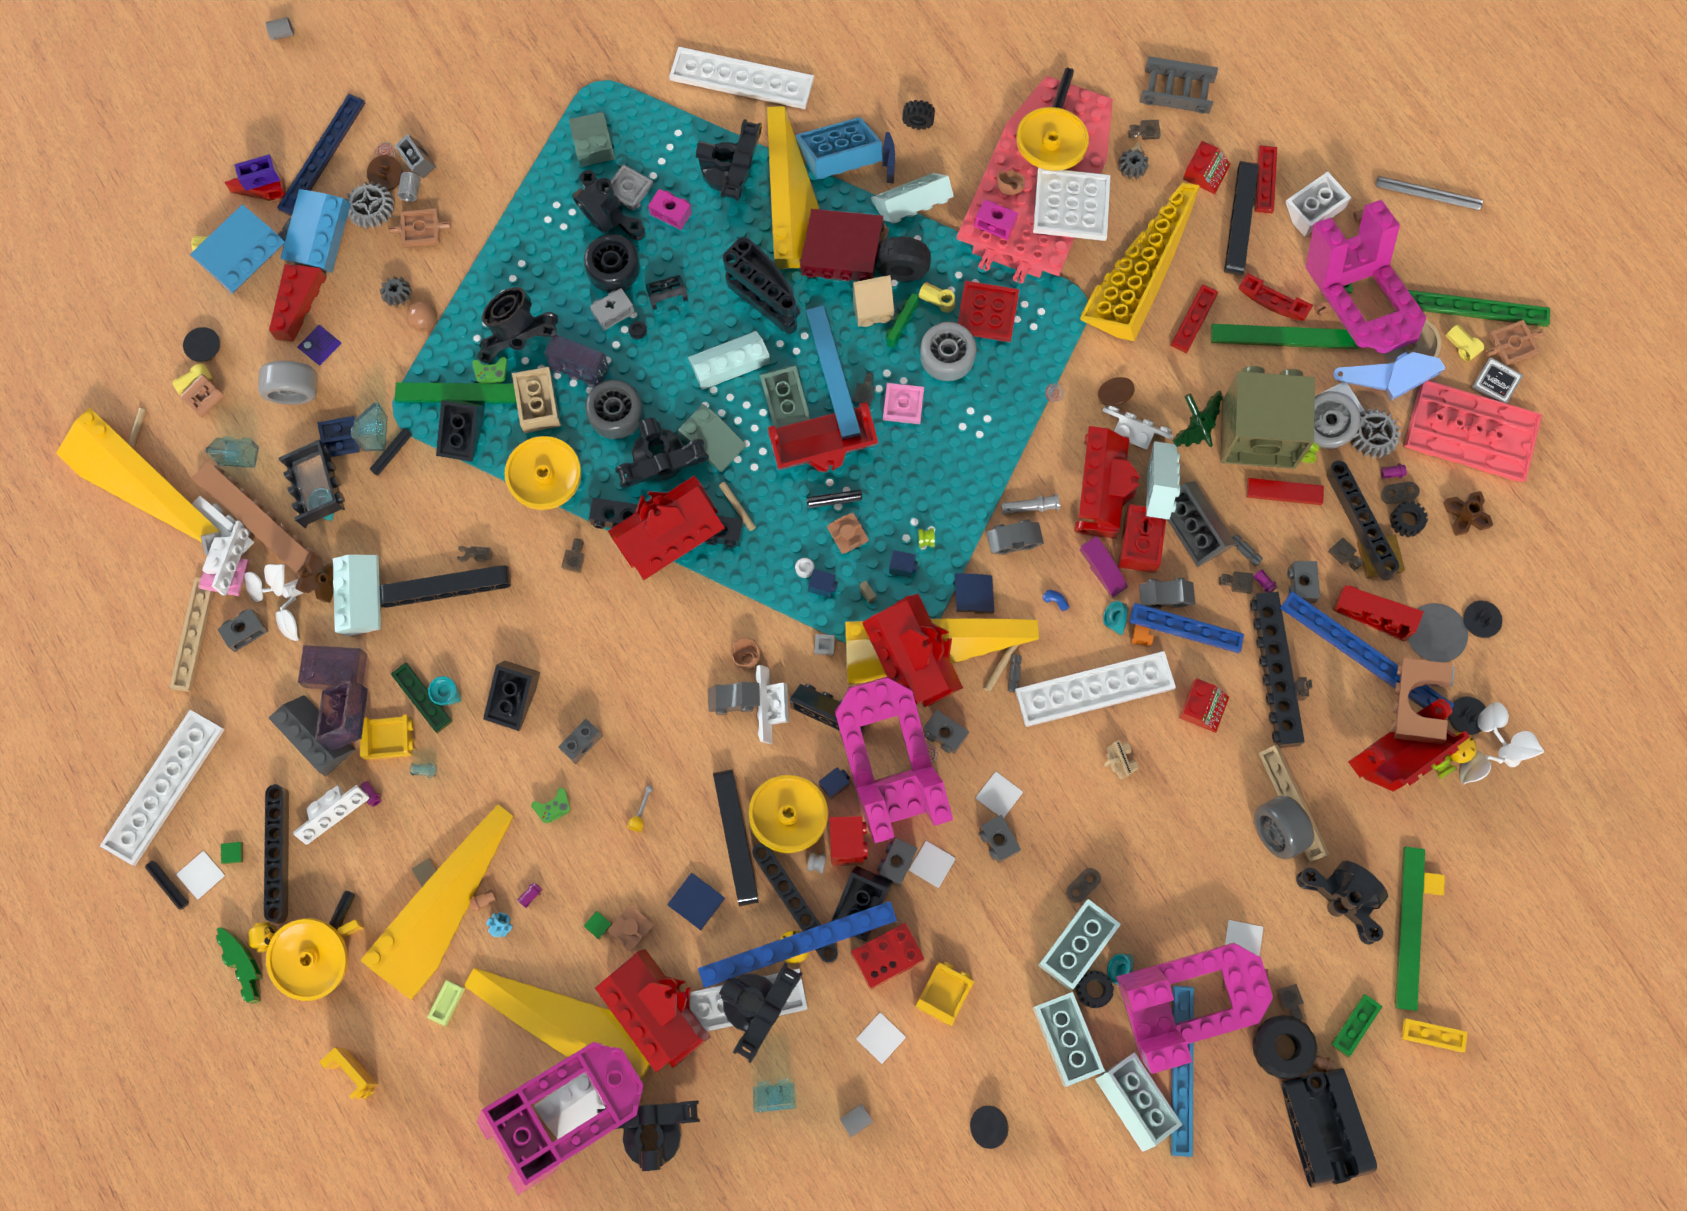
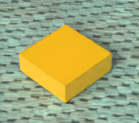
[1423,873,1445,896]
[337,919,364,938]

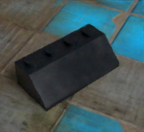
[790,684,869,736]

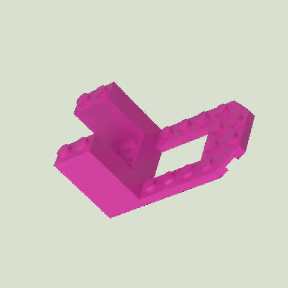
[1305,199,1427,354]
[835,676,953,843]
[1116,943,1273,1074]
[477,1042,644,1196]

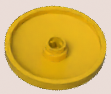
[1016,107,1089,171]
[505,436,581,510]
[748,775,828,853]
[266,918,348,1001]

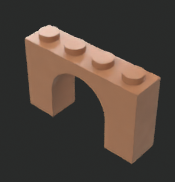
[1391,658,1453,745]

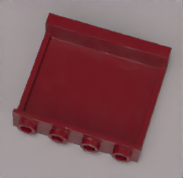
[800,209,884,281]

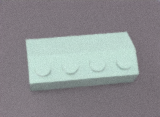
[871,173,954,223]
[688,331,770,390]
[333,555,381,636]
[1095,1052,1182,1152]

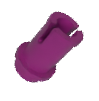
[1380,463,1407,479]
[1253,569,1277,593]
[359,781,382,807]
[517,882,543,908]

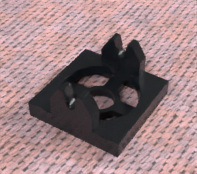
[645,275,688,310]

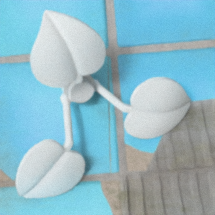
[244,564,303,641]
[1460,702,1544,784]

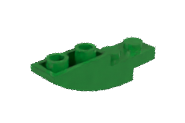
[216,927,263,1004]

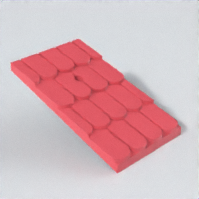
[1403,380,1542,482]

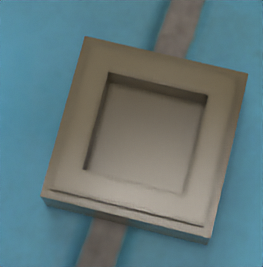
[860,580,876,604]

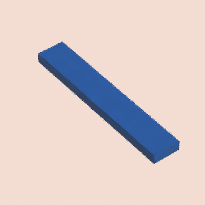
[1130,603,1244,653]

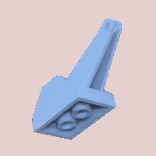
[1333,352,1445,401]

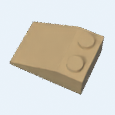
[853,275,894,327]
[512,367,561,433]

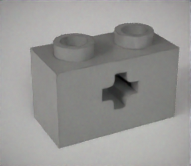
[590,288,635,331]

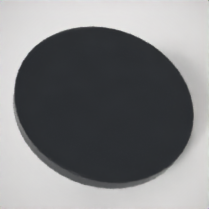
[183,327,221,362]
[1463,601,1503,638]
[1449,696,1486,735]
[970,1105,1009,1149]

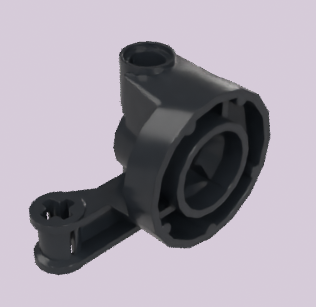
[696,119,762,202]
[571,170,646,241]
[478,287,558,363]
[615,418,709,488]
[1296,861,1389,945]
[719,963,803,1064]
[597,1100,700,1171]

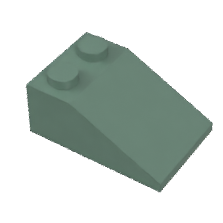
[569,112,615,167]
[759,365,810,428]
[678,404,746,472]

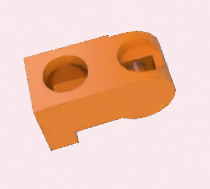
[1131,624,1154,647]

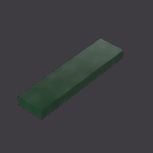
[391,662,453,734]

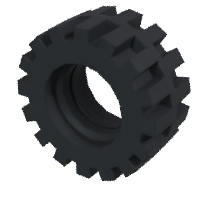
[902,100,935,130]
[1390,501,1428,537]
[1076,970,1114,1008]

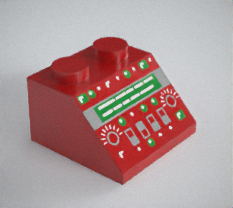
[1183,141,1231,194]
[1179,678,1229,733]

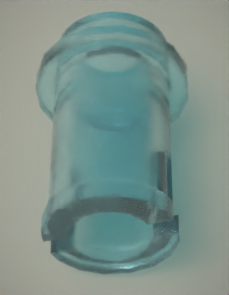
[410,763,437,778]

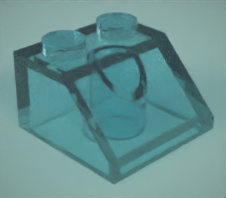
[351,402,388,451]
[205,436,259,468]
[753,1079,797,1113]

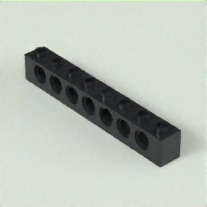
[589,498,744,548]
[1250,591,1305,748]

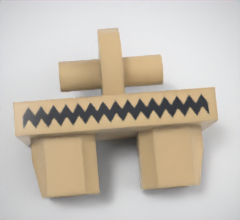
[1103,740,1138,780]

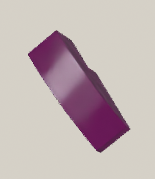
[1079,536,1128,598]

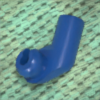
[1042,589,1070,612]

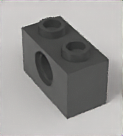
[395,134,436,178]
[1287,561,1320,603]
[217,609,268,652]
[923,710,969,754]
[558,719,603,764]
[978,814,1021,863]
[877,838,917,886]

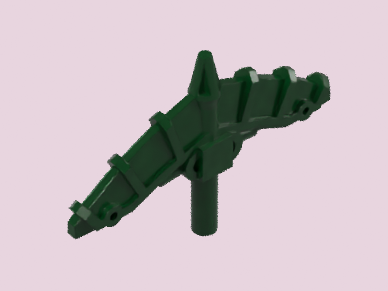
[1173,391,1223,447]

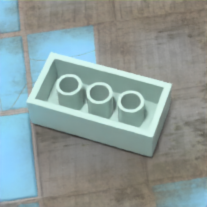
[1146,441,1180,519]
[1038,899,1121,991]
[1032,992,1105,1087]

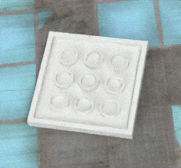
[1033,167,1110,241]

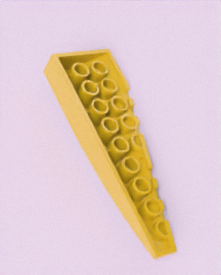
[767,106,819,269]
[1080,183,1200,341]
[56,407,220,543]
[845,619,1039,684]
[360,804,514,1000]
[464,968,650,1081]

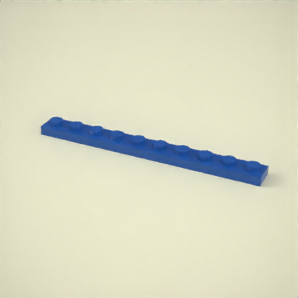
[1280,591,1454,711]
[698,901,897,988]

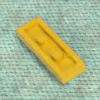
[1401,1019,1468,1053]

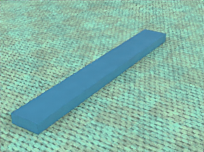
[806,306,860,440]
[1171,986,1194,1157]

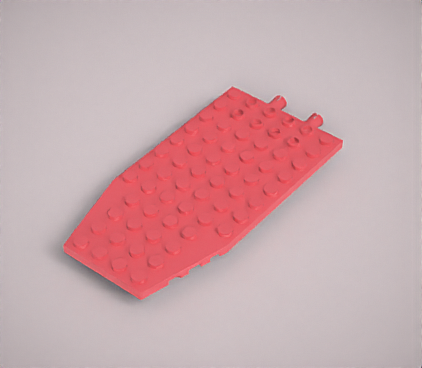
[956,76,1113,283]

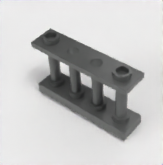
[1140,56,1218,114]

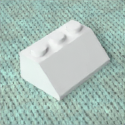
[1286,172,1352,237]
[534,1073,605,1139]

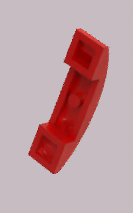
[1238,273,1313,321]

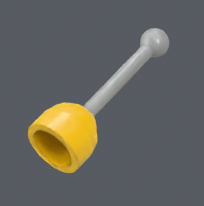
[627,785,653,832]

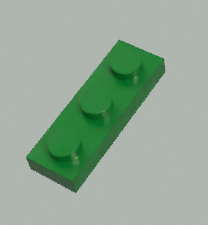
[885,293,919,349]
[1330,994,1383,1057]

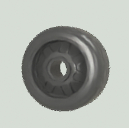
[585,380,643,439]
[1254,795,1314,859]

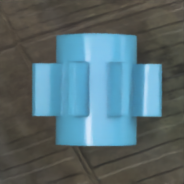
[486,913,513,937]

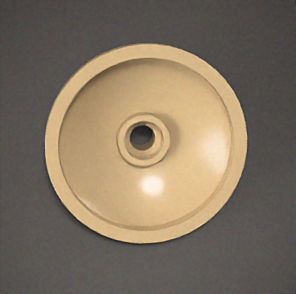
[1384,320,1441,363]

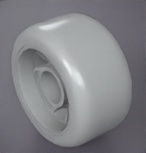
[920,322,976,381]
[258,361,317,405]
[1314,391,1360,449]

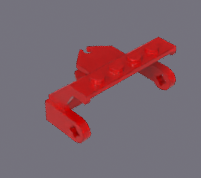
[767,402,878,473]
[1074,426,1140,539]
[608,475,725,580]
[862,594,963,708]
[1348,699,1470,792]
[595,949,711,1072]

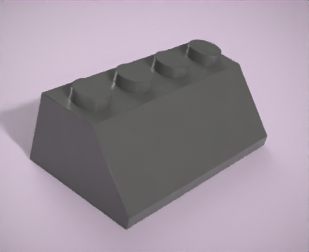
[1167,481,1236,567]
[269,695,355,777]

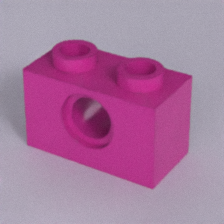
[648,189,692,230]
[974,200,1018,240]

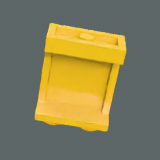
[359,714,415,760]
[915,961,974,1027]
[319,1047,378,1099]

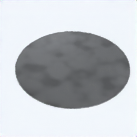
[1408,603,1468,662]

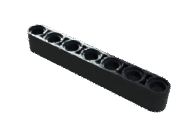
[1224,161,1258,276]
[1327,460,1399,580]
[380,565,511,608]
[713,769,759,907]
[264,784,289,924]
[752,843,838,964]

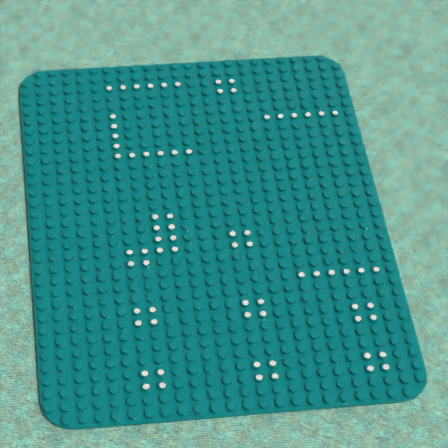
[392,80,1088,644]

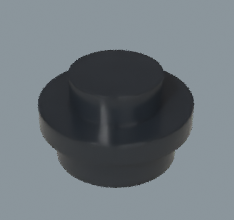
[629,321,647,340]

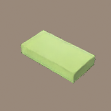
[427,980,465,1027]

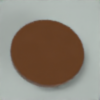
[367,155,403,191]
[1098,377,1135,406]

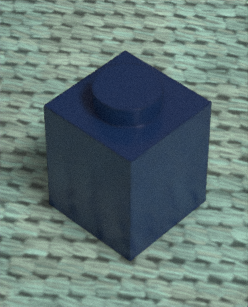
[889,550,918,578]
[808,569,838,598]
[819,767,850,800]

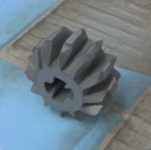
[1118,148,1149,180]
[379,275,412,308]

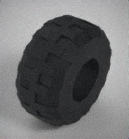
[875,236,931,282]
[1252,1015,1318,1079]

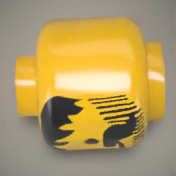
[249,922,276,953]

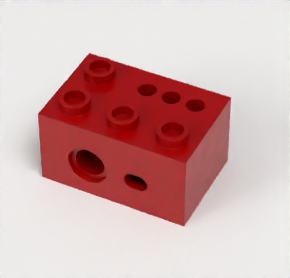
[1118,504,1167,574]
[830,816,868,866]
[851,923,925,990]

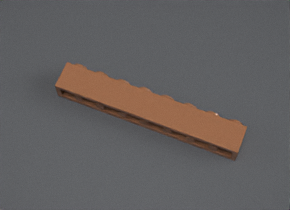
[192,462,316,577]

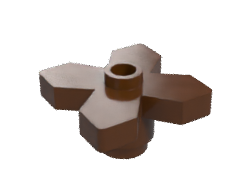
[1444,491,1493,536]
[295,554,334,603]

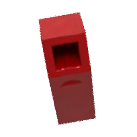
[225,171,286,201]

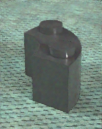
[986,519,1044,555]
[1139,578,1195,609]
[708,682,760,715]

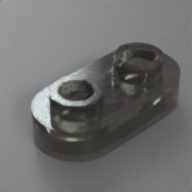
[1380,482,1420,505]
[1066,868,1101,903]

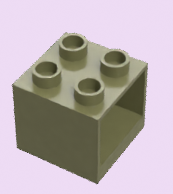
[1220,366,1315,469]

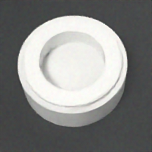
[795,558,814,578]

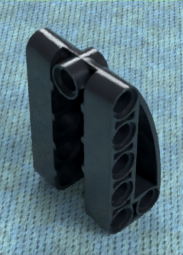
[723,237,801,334]
[1281,1068,1377,1188]

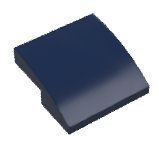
[882,132,895,184]
[317,416,360,457]
[955,573,994,614]
[667,872,725,931]

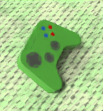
[472,357,508,383]
[531,788,571,824]

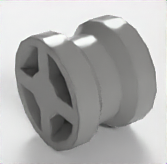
[807,851,827,874]

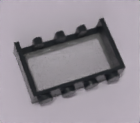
[279,440,345,529]

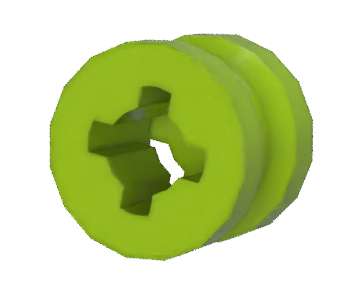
[1301,443,1319,463]
[918,528,935,548]
[1432,756,1457,779]

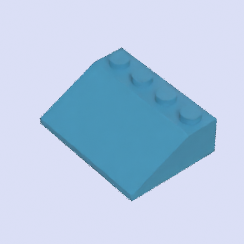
[795,117,883,179]
[280,189,351,273]
[190,204,285,294]

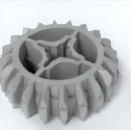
[345,181,394,229]
[1350,408,1401,458]

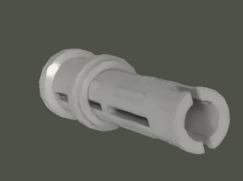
[1001,494,1060,515]

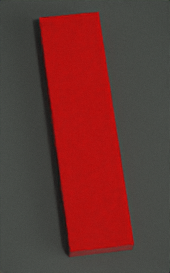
[1255,145,1278,214]
[1170,284,1219,354]
[1246,478,1324,505]

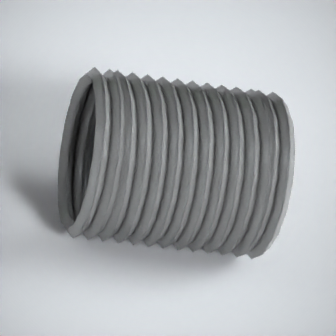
[265,17,294,41]
[397,172,421,202]
[840,1104,873,1137]

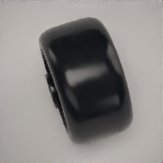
[584,234,640,292]

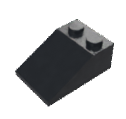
[436,399,485,462]
[483,661,540,731]
[831,866,893,942]

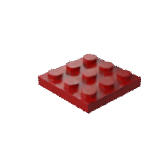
[958,281,1019,342]

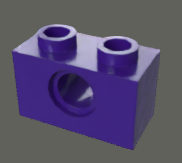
[234,154,281,191]

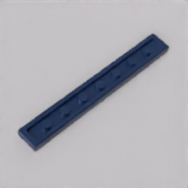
[277,94,366,216]

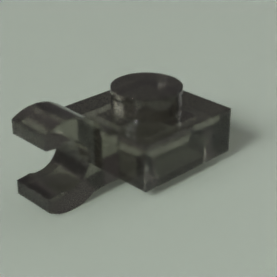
[1127,120,1161,140]
[853,372,876,406]
[561,538,585,573]
[1328,538,1364,571]
[457,546,493,562]
[1219,571,1253,594]
[1294,677,1313,701]
[1276,984,1304,1020]

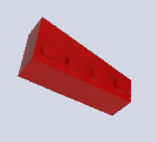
[269,264,326,342]
[1333,585,1424,642]

